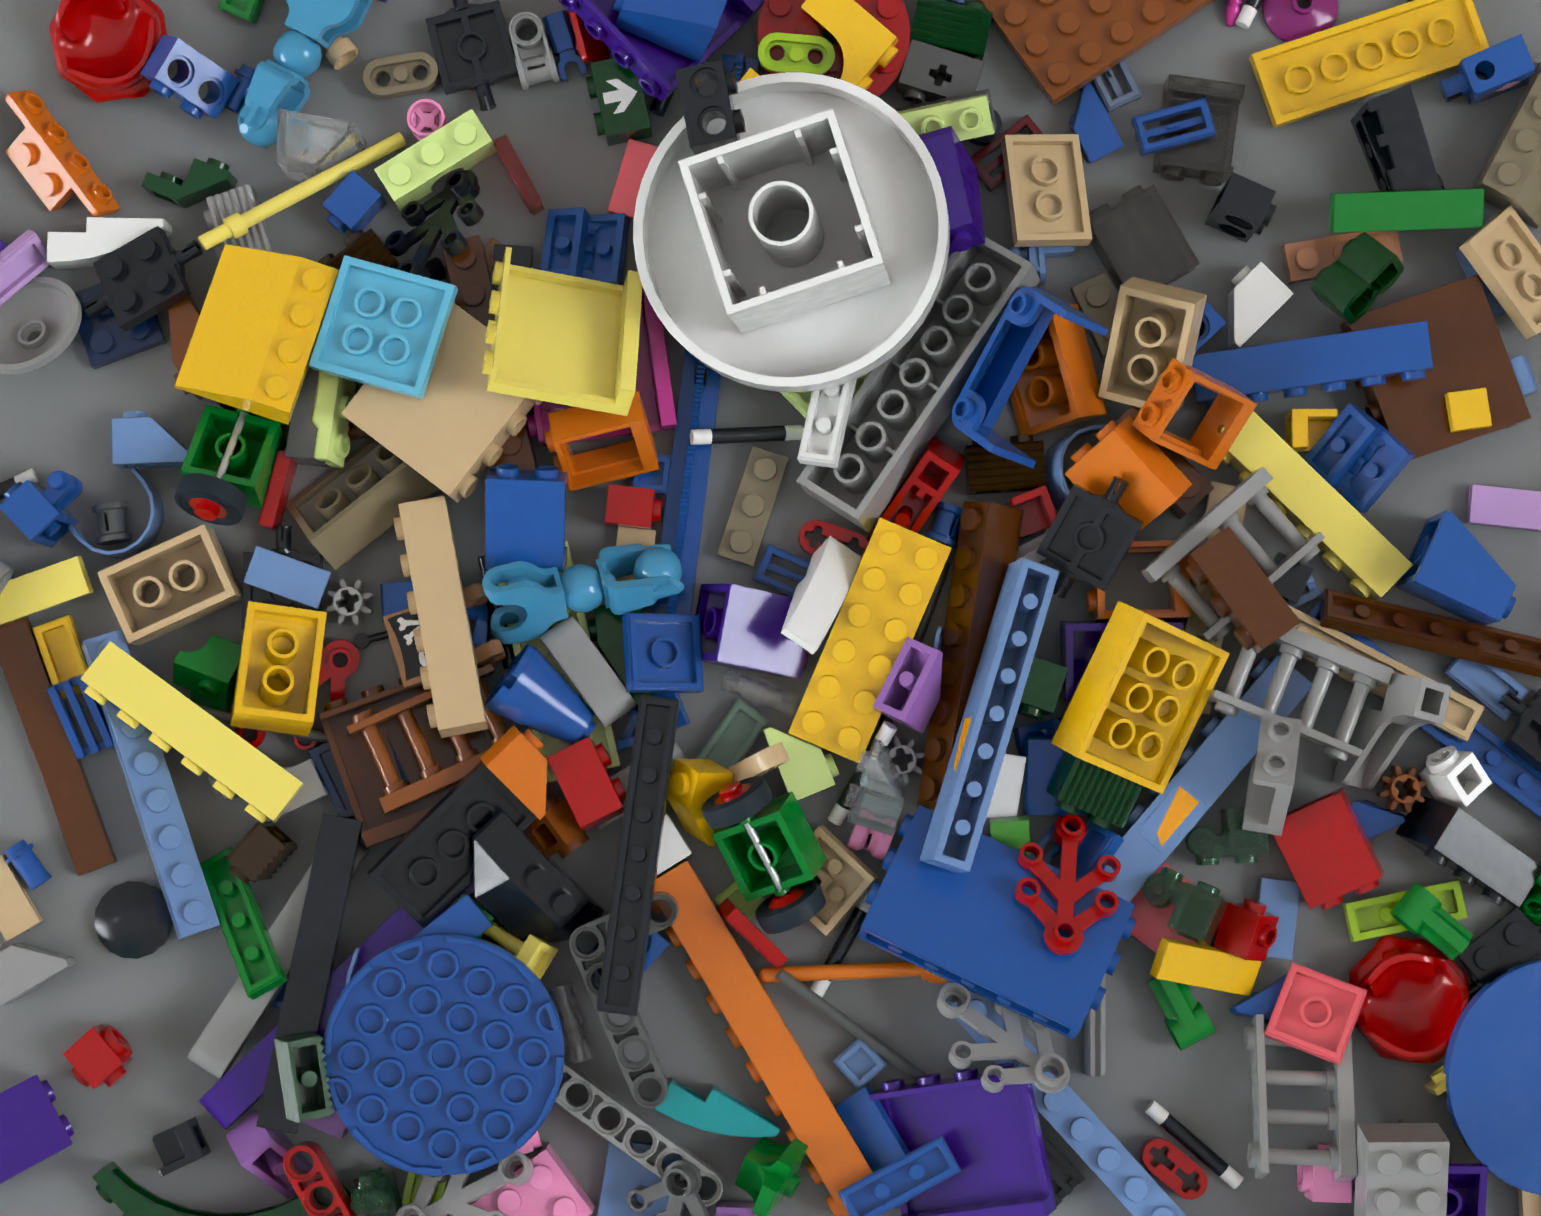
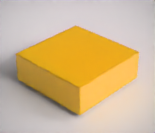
[1445,388,1492,433]

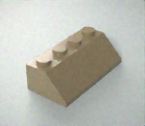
[1472,61,1541,229]
[286,437,440,570]

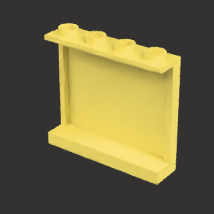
[482,247,643,416]

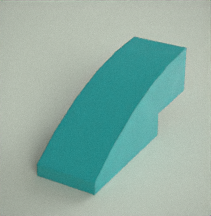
[655,1078,780,1138]

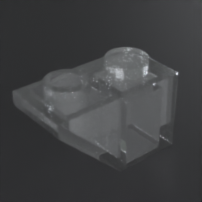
[843,738,906,836]

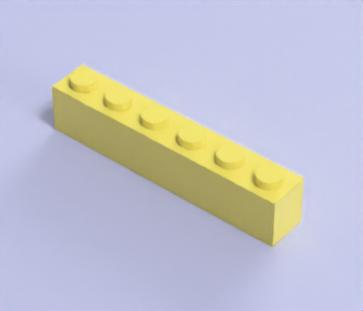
[1221,411,1413,600]
[80,641,304,823]

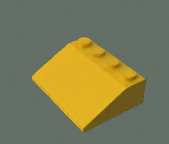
[175,244,339,425]
[1051,601,1230,795]

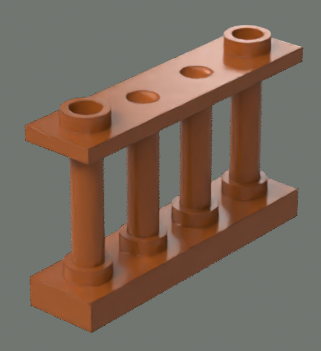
[347,663,507,815]

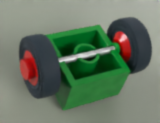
[174,402,286,526]
[701,776,826,934]

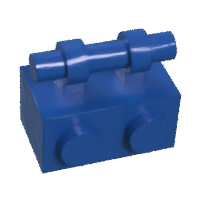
[0,470,83,548]

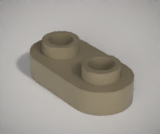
[362,52,440,99]

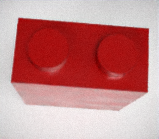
[1273,787,1384,910]

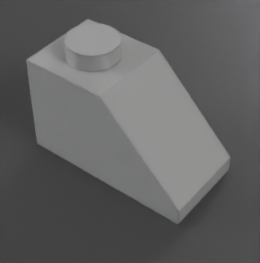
[0,941,79,1006]

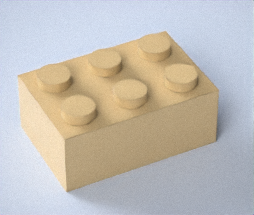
[1098,277,1207,412]
[97,524,243,646]

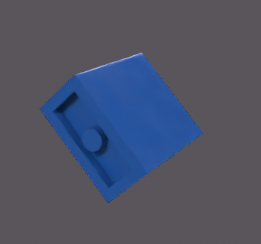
[485,464,568,572]

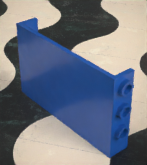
[858,804,1136,1040]

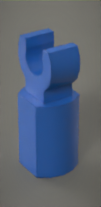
[542,10,586,82]

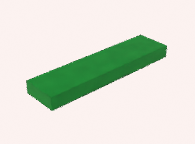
[1329,188,1484,233]
[200,846,288,1000]

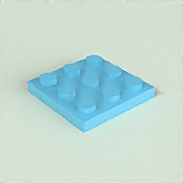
[308,255,458,400]

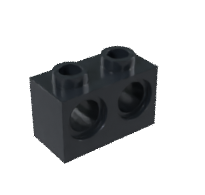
[675,59,746,155]
[1205,172,1277,242]

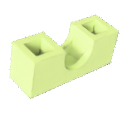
[374,109,497,212]

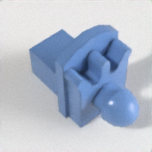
[1008,246,1074,284]

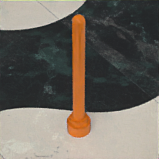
[759,961,946,984]

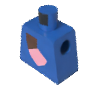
[1439,34,1536,105]

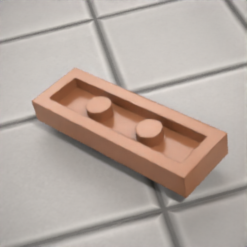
[1281,231,1403,284]

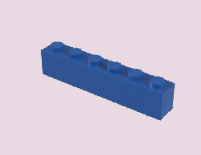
[1192,321,1433,409]

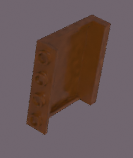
[1339,274,1531,460]
[318,678,494,849]

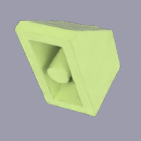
[763,727,840,800]

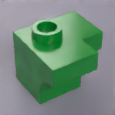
[173,634,241,711]
[735,1137,808,1216]

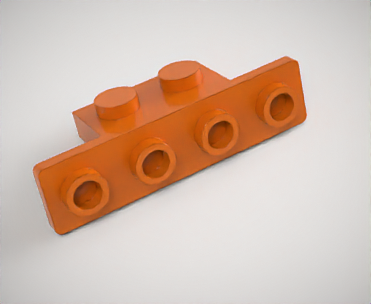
[5,90,121,217]

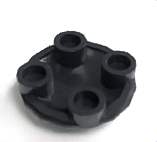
[94,881,172,959]

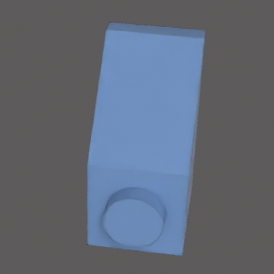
[111,411,188,469]

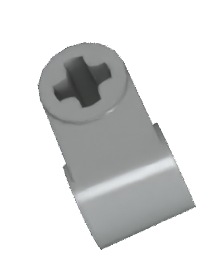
[509,12,560,91]

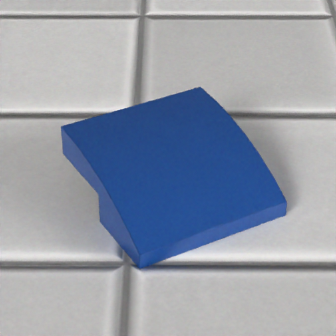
[540,207,630,285]
[1303,403,1415,513]
[1024,735,1089,816]

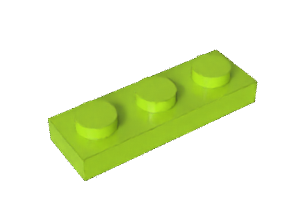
[1342,879,1468,942]

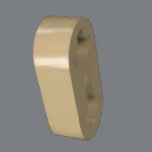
[728,742,790,782]

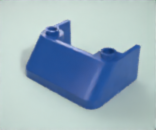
[952,286,1109,468]

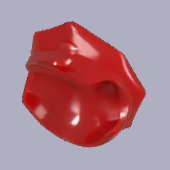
[49,0,168,103]
[1349,935,1470,1064]

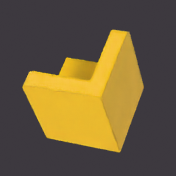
[1285,409,1338,452]

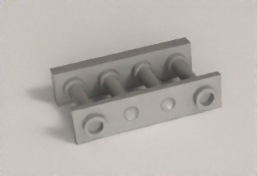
[1139,467,1325,642]
[1208,626,1394,762]
[1244,1014,1358,1182]

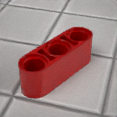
[283,1141,359,1216]

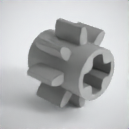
[326,579,375,626]
[877,736,925,784]

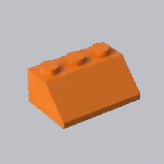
[1010,304,1107,436]

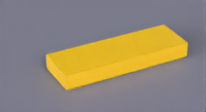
[1149,937,1262,996]

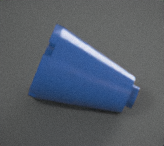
[484,643,596,745]

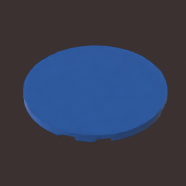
[323,934,564,1176]
[1444,959,1541,1195]

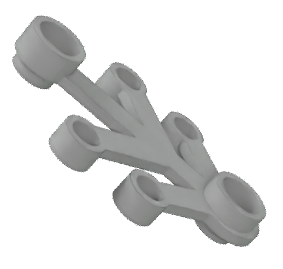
[937,983,1070,1093]
[395,1151,533,1216]

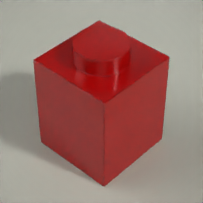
[604,484,662,530]

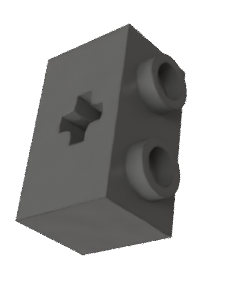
[896,39,985,104]

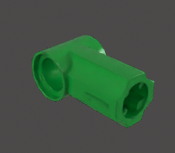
[1390,883,1473,960]
[1146,977,1215,1051]

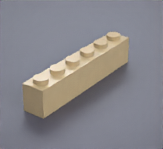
[393,495,488,738]

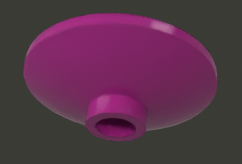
[1262,0,1338,42]

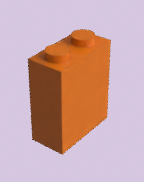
[1064,415,1192,533]

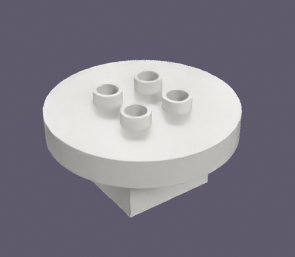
[633,72,950,392]

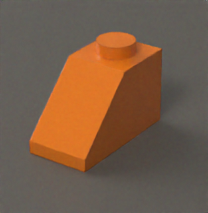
[480,725,547,820]

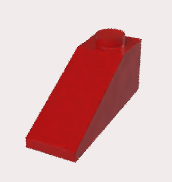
[867,436,965,541]

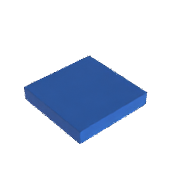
[622,613,704,693]

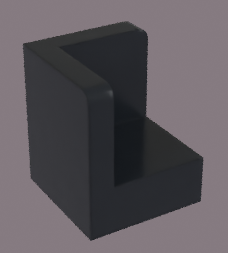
[152,1116,211,1177]

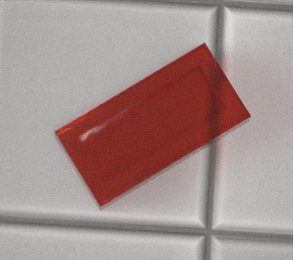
[493,134,544,215]

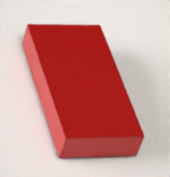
[258,450,298,531]
[718,898,788,968]

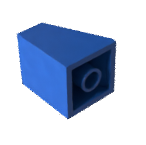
[613,0,727,63]
[1396,510,1516,625]

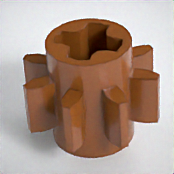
[1376,765,1427,813]

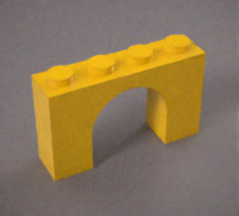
[739,0,899,90]

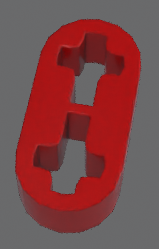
[798,520,869,566]
[1140,1136,1208,1200]

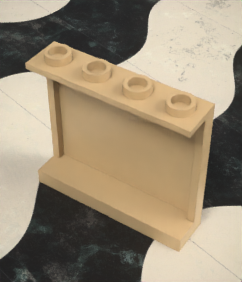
[341,303,543,503]

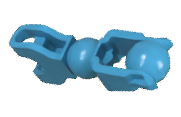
[237,0,372,148]
[482,543,684,644]

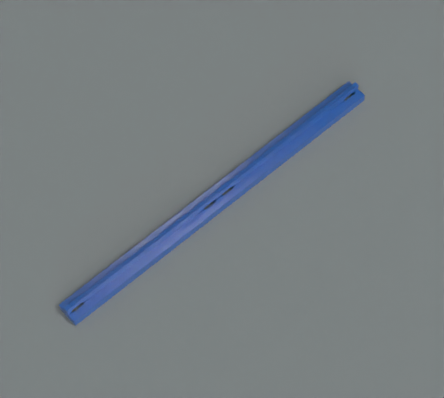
[652,52,760,614]

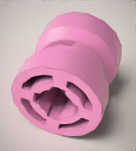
[406,99,448,141]
[847,811,897,860]

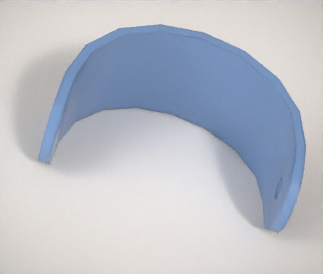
[1044,424,1106,510]
[68,467,164,559]

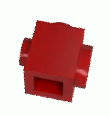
[1213,898,1279,961]
[63,1024,133,1089]

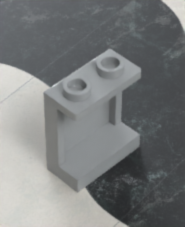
[1242,714,1302,836]

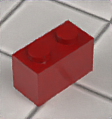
[547,737,627,832]

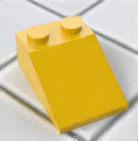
[230,601,327,736]

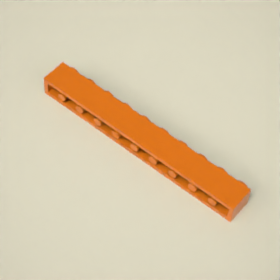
[652,860,873,1216]

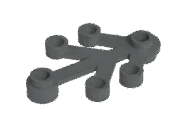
[627,1160,709,1216]

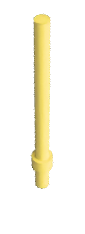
[198,132,406,251]

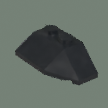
[472,810,604,943]

